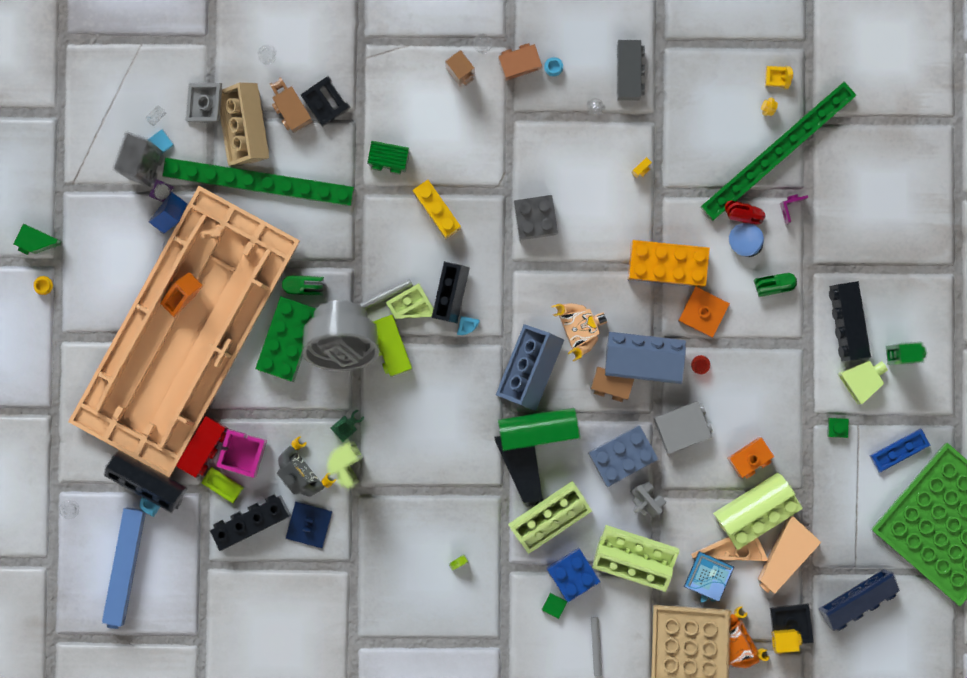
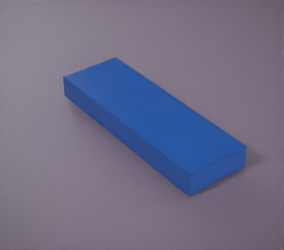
[869,429,931,473]

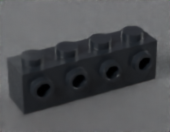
[829,281,871,362]
[209,494,291,551]

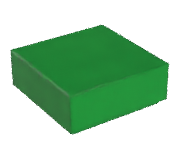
[541,592,567,619]

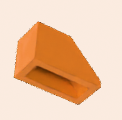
[160,272,203,317]

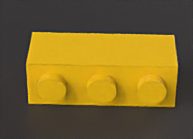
[412,179,461,239]

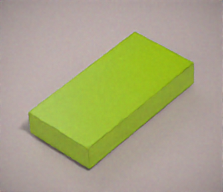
[201,467,244,504]

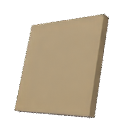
[651,605,731,678]

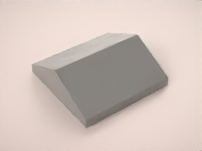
[186,83,222,123]

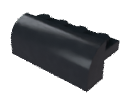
[104,450,188,513]

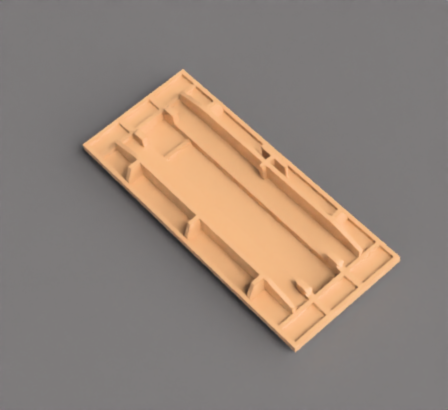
[68,186,300,477]

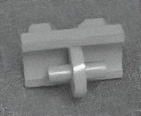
[630,481,666,518]

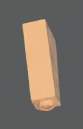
[758,516,822,594]

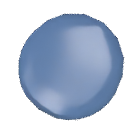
[729,223,764,257]

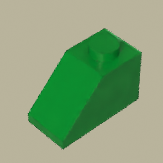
[13,224,62,255]

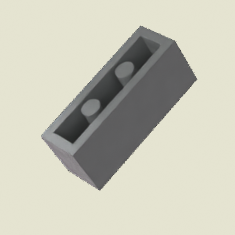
[617,40,645,100]

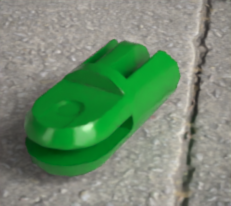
[754,273,797,297]
[282,275,324,296]

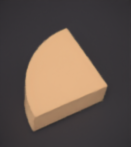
[200,229,221,239]

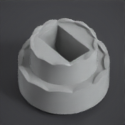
[303,301,379,371]

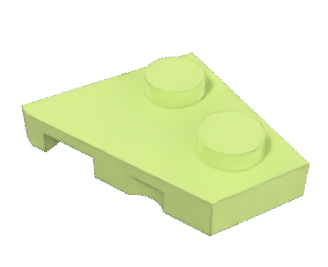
[386,283,433,319]

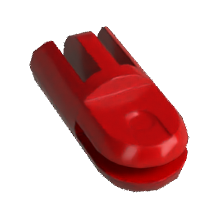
[725,201,766,225]

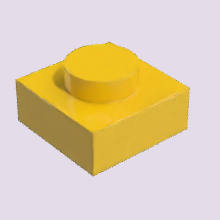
[631,157,652,178]

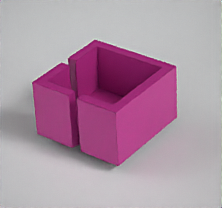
[216,429,267,478]

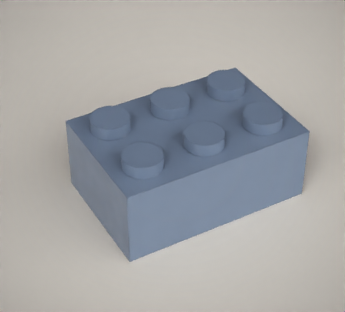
[588,425,658,487]

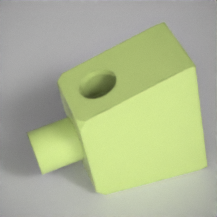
[838,361,888,404]

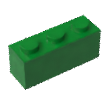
[886,342,926,365]

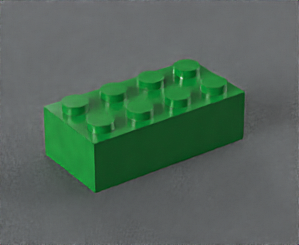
[255,296,316,382]

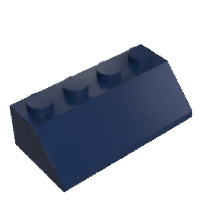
[819,569,900,631]

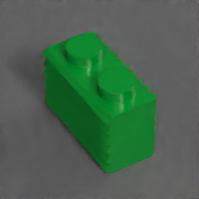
[367,141,410,174]

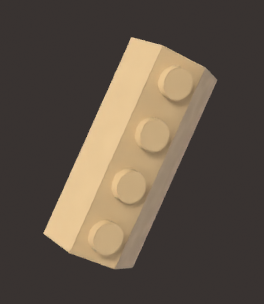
[220,83,269,166]

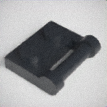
[301,76,351,127]

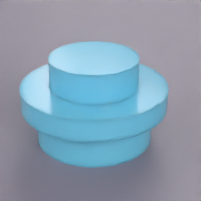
[544,57,563,77]

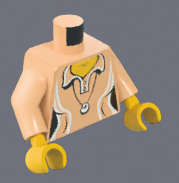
[551,303,607,362]

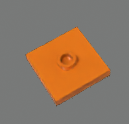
[678,286,730,338]

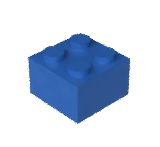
[547,547,600,602]

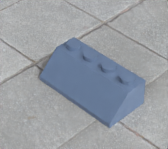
[496,324,564,411]
[605,332,686,384]

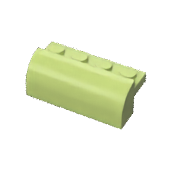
[328,441,363,489]
[713,472,803,550]
[508,481,592,554]
[592,525,679,592]

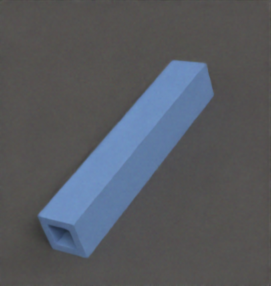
[102,507,146,629]

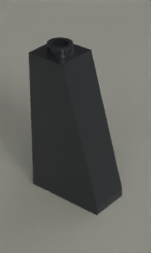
[494,436,543,506]

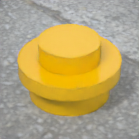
[761,97,778,116]
[33,276,53,295]

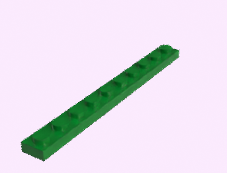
[701,81,857,221]
[162,158,354,206]

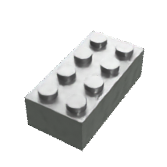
[113,132,164,187]

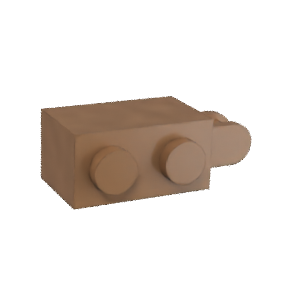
[270,77,313,133]

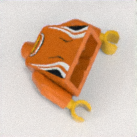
[729,606,770,669]

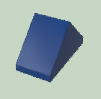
[148,192,187,233]

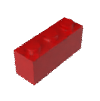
[176,416,228,478]

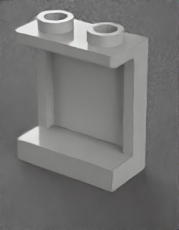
[653,401,713,454]

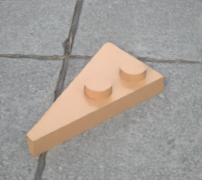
[691,537,768,561]

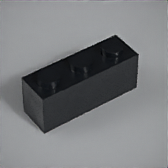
[431,261,470,323]

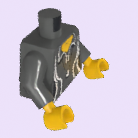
[277,436,336,497]

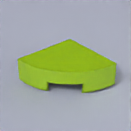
[449,554,468,570]

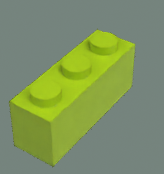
[372,314,413,377]

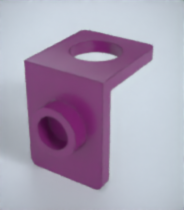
[780,194,808,224]

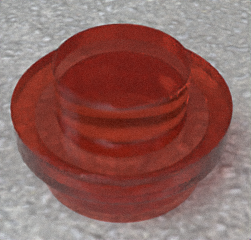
[691,355,710,374]

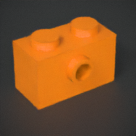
[727,437,774,479]

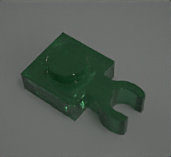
[331,410,365,442]

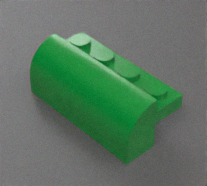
[498,408,580,451]

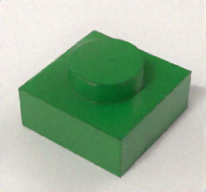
[827,418,849,438]

